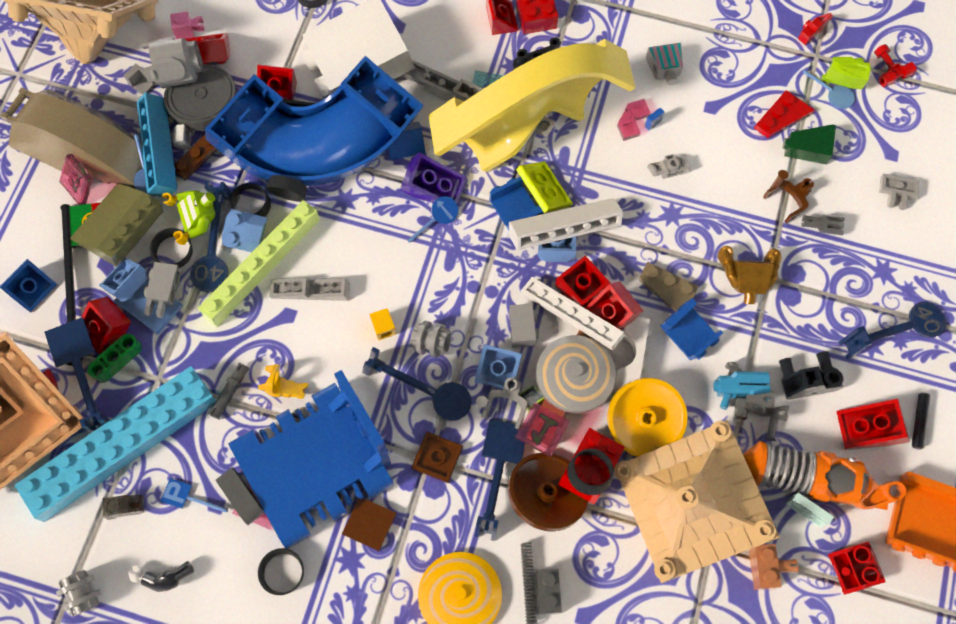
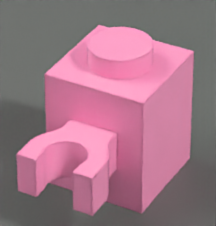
[170,12,205,39]

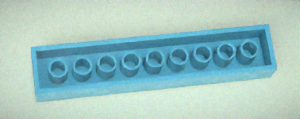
[14,366,216,522]

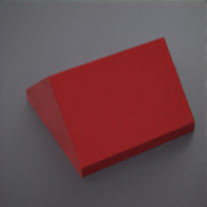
[486,0,518,35]
[257,64,297,100]

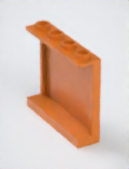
[885,471,956,572]

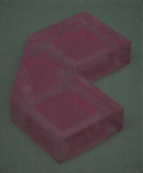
[617,99,651,141]

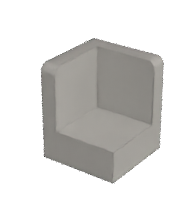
[123,63,156,95]

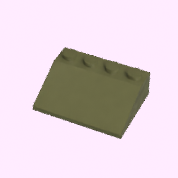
[70,183,163,267]

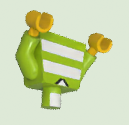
[162,190,215,245]

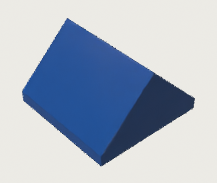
[388,122,426,160]
[0,259,57,312]

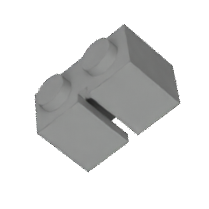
[509,304,539,348]

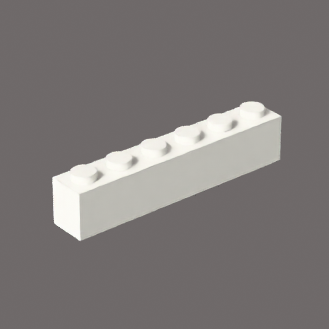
[509,198,623,250]

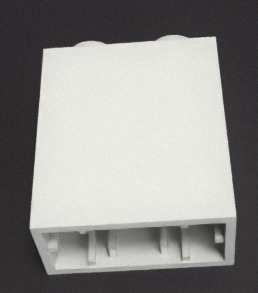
[300,0,415,99]

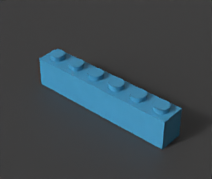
[137,92,177,198]

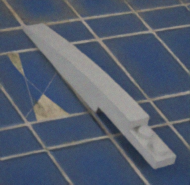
[401,60,556,137]

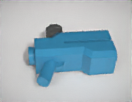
[713,362,771,410]

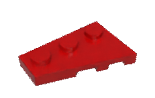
[754,90,815,138]

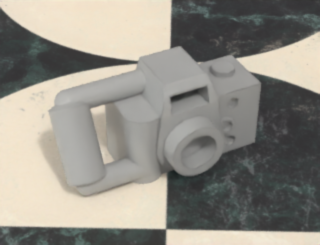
[647,154,690,179]

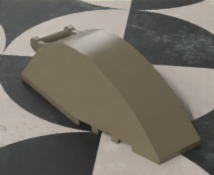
[0,87,143,189]

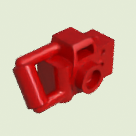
[798,13,833,45]

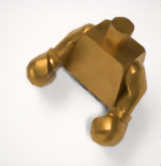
[717,246,782,304]

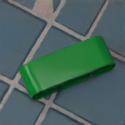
[87,334,142,383]

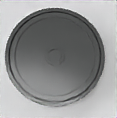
[164,64,238,131]

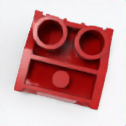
[828,541,886,595]

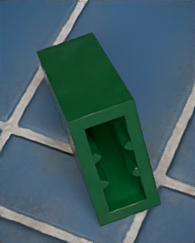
[782,124,836,165]

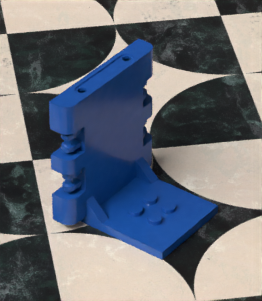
[228,370,395,549]

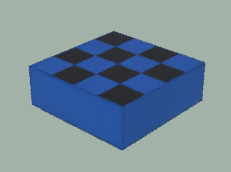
[645,107,665,130]

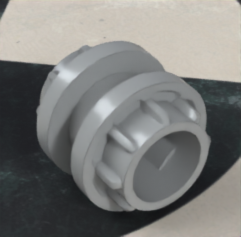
[410,320,452,358]
[56,570,101,617]

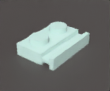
[786,493,834,528]

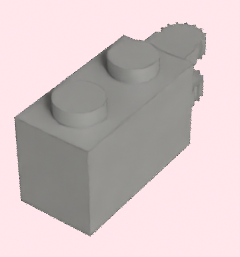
[144,262,182,318]

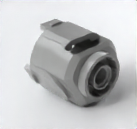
[141,37,203,89]

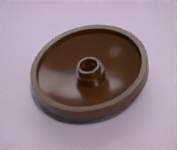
[508,452,588,532]

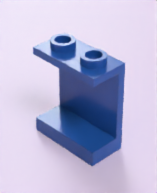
[489,176,544,231]
[660,298,723,360]

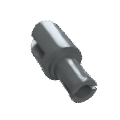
[801,214,845,235]

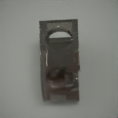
[102,495,144,520]

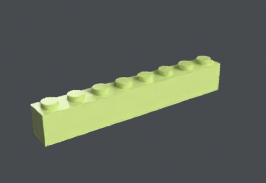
[198,200,320,327]

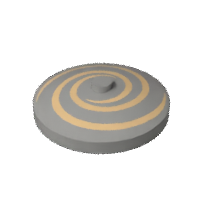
[536,335,616,414]

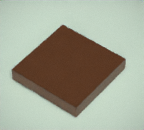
[411,431,463,484]
[342,498,397,552]

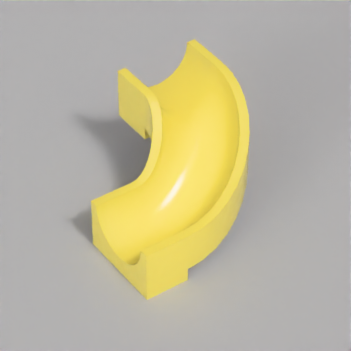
[429,39,635,172]

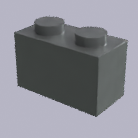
[536,569,562,615]

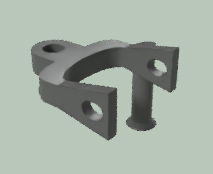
[734,392,790,441]

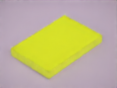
[516,161,573,213]

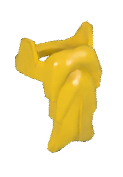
[258,364,308,399]

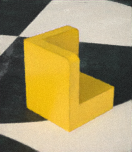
[369,308,396,341]

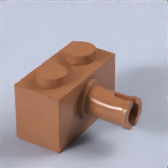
[749,544,799,590]

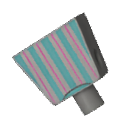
[645,42,683,85]

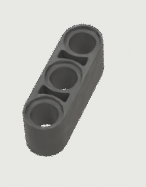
[215,467,265,526]

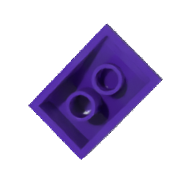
[400,152,467,204]

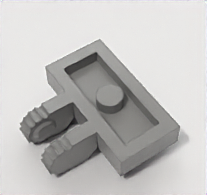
[879,173,920,210]

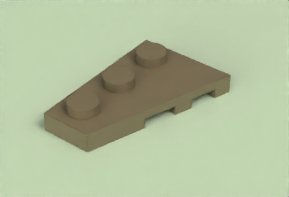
[639,262,699,311]

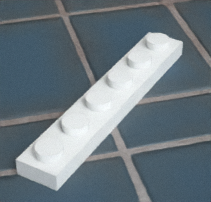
[521,277,625,350]

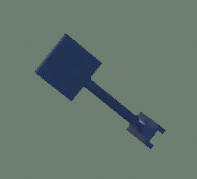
[44,317,110,433]
[474,419,528,541]

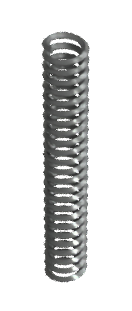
[520,542,538,624]

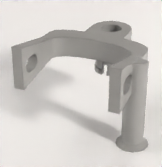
[476,377,528,430]

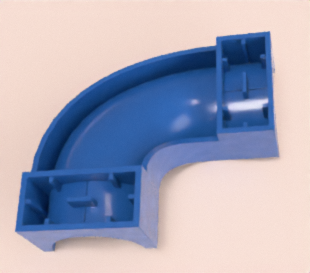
[205,56,424,186]

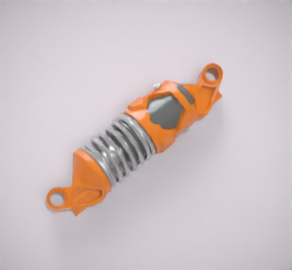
[743,441,906,510]

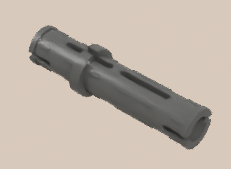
[208,363,250,420]

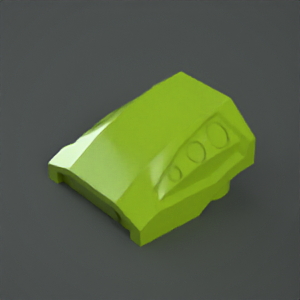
[822,57,871,90]

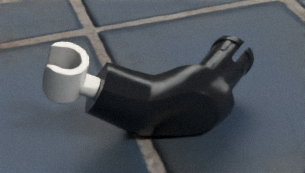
[128,561,194,592]

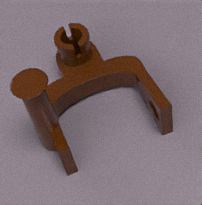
[763,170,814,224]

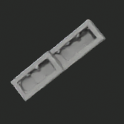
[269,277,350,301]

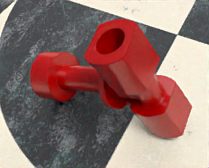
[874,44,917,87]

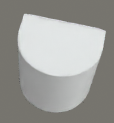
[173,124,192,149]

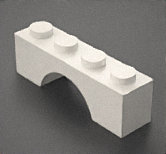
[612,316,652,393]

